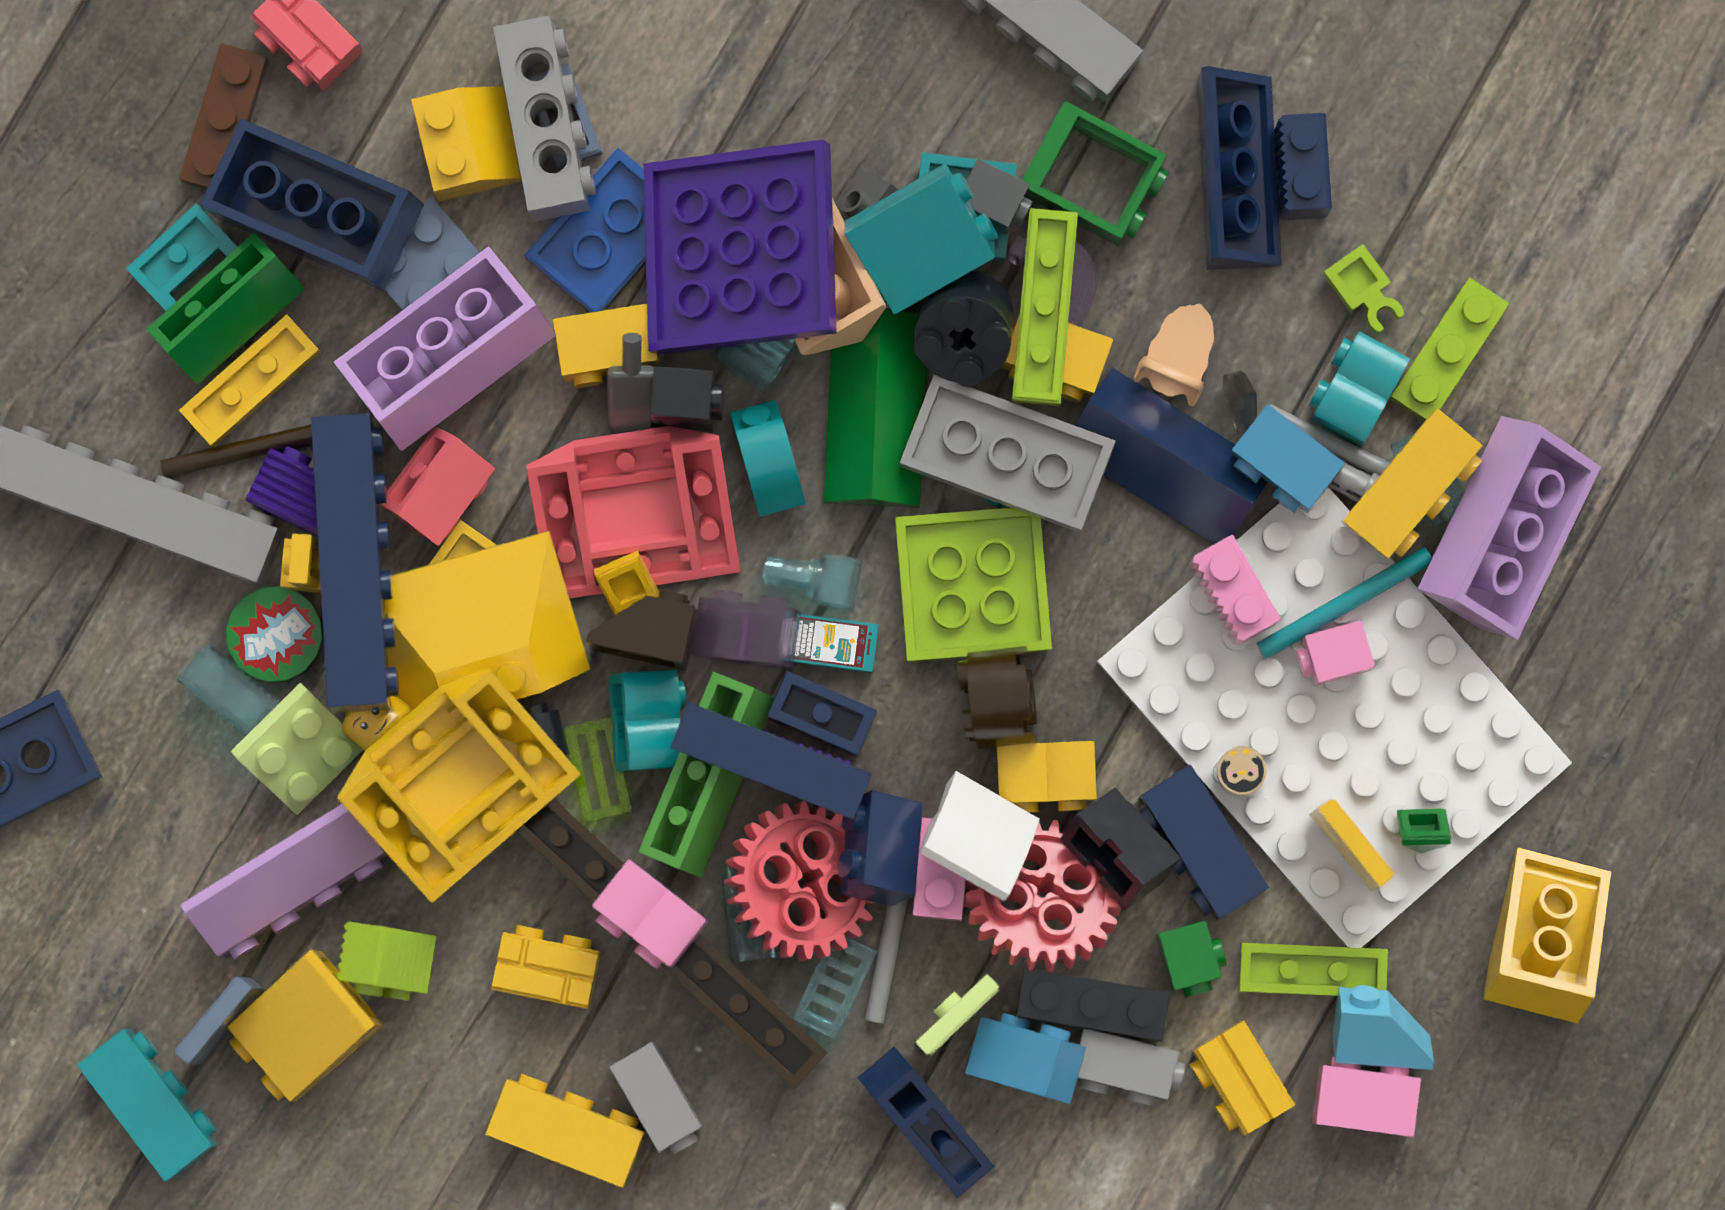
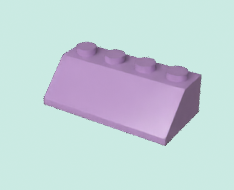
[180,804,388,960]

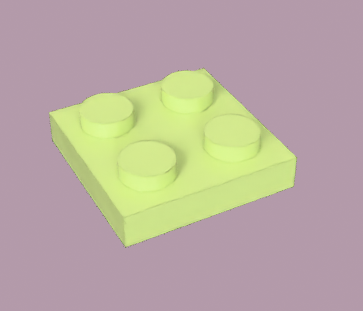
[231,682,363,815]

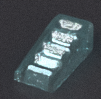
[792,936,877,1040]

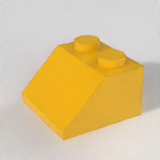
[411,86,522,202]

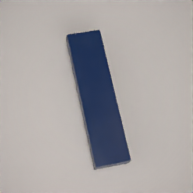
[670,702,871,820]

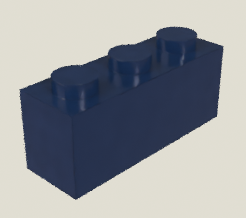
[1137,764,1269,921]

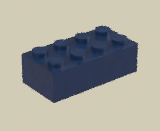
[200,118,424,291]

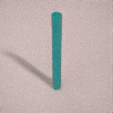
[1256,547,1432,660]

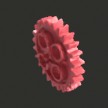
[724,801,874,961]
[963,820,1122,972]

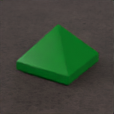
[1397,808,1451,853]

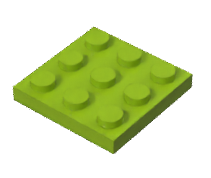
[895,508,1052,663]

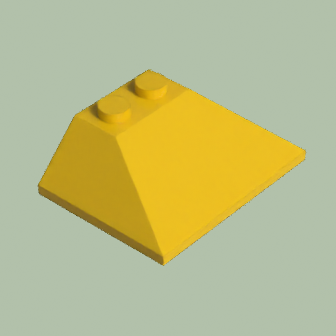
[384,531,591,710]
[337,667,581,903]

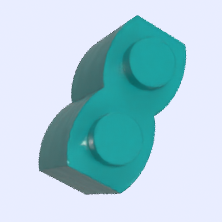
[1308,331,1410,447]
[609,670,686,772]

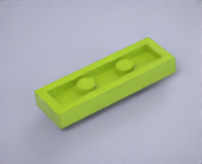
[1389,277,1510,422]
[1238,943,1388,996]

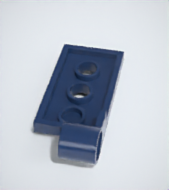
[0,690,103,828]

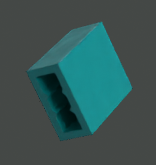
[845,163,998,315]

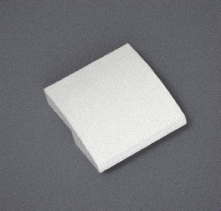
[920,771,1039,901]

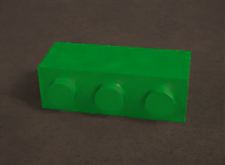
[147,232,305,385]

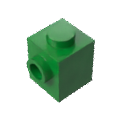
[1156,921,1227,997]

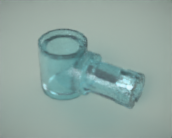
[763,554,862,609]

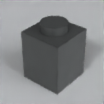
[966,159,1033,236]

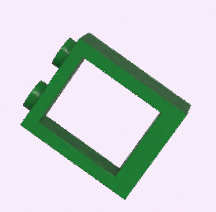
[1022,101,1169,247]

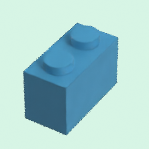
[1231,404,1345,513]
[965,1013,1086,1104]

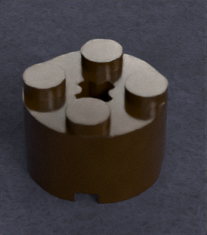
[957,646,1038,749]

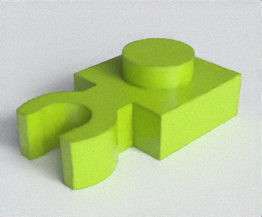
[1322,244,1404,335]

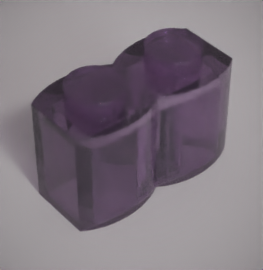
[691,590,801,669]

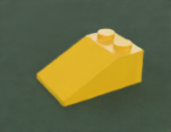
[1483,848,1611,1024]

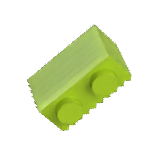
[336,922,436,1001]

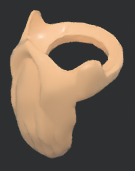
[1133,303,1214,407]

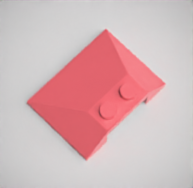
[526,426,741,599]

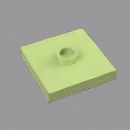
[915,974,999,1055]

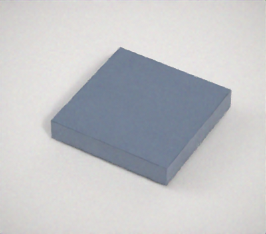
[175,976,264,1064]

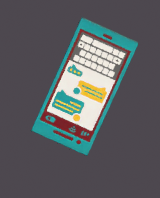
[777,612,879,673]

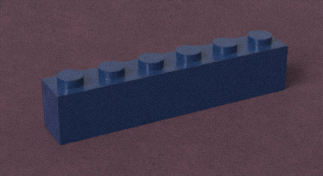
[311,413,399,714]

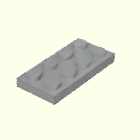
[900,374,1116,533]

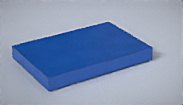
[524,148,646,313]

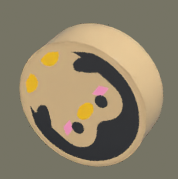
[1217,746,1267,796]

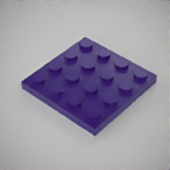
[643,140,837,355]

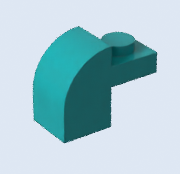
[730,400,806,517]

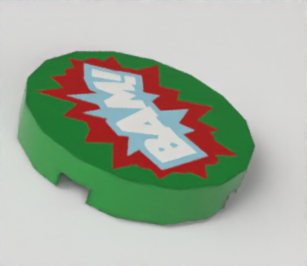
[226,586,324,683]

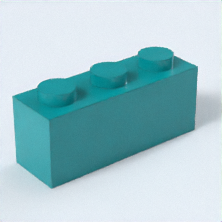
[77,1029,219,1182]

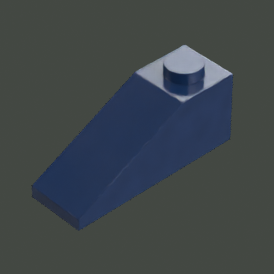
[857,1046,995,1198]

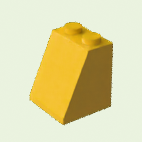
[227,949,385,1102]

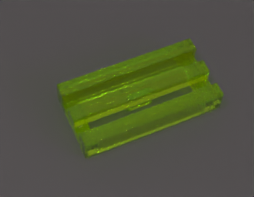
[565,717,632,822]

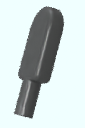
[607,333,654,434]

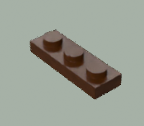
[179,43,269,189]

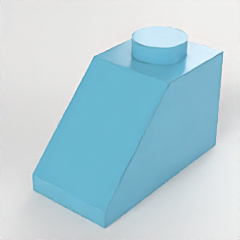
[1332,985,1434,1070]

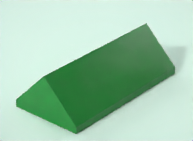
[824,308,926,508]

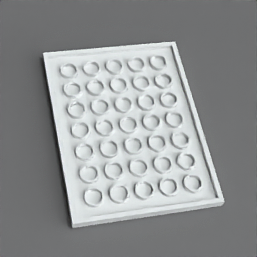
[1097,487,1572,948]

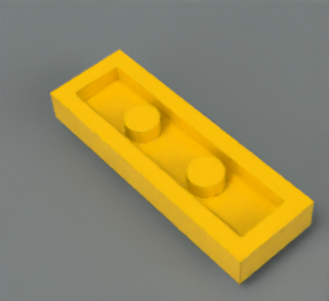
[179,314,321,448]

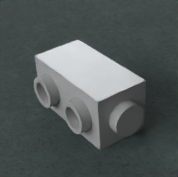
[1078,1028,1185,1107]
[609,1042,703,1155]

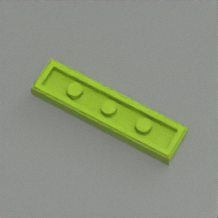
[1012,208,1078,406]

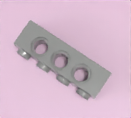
[493,15,596,222]

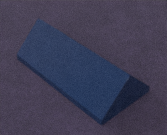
[1197,66,1282,270]
[1074,368,1268,545]

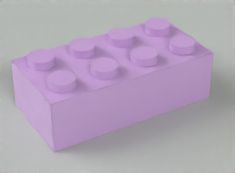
[334,246,556,451]
[1418,416,1601,640]

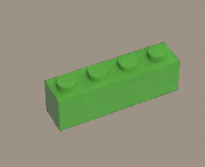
[639,672,775,878]

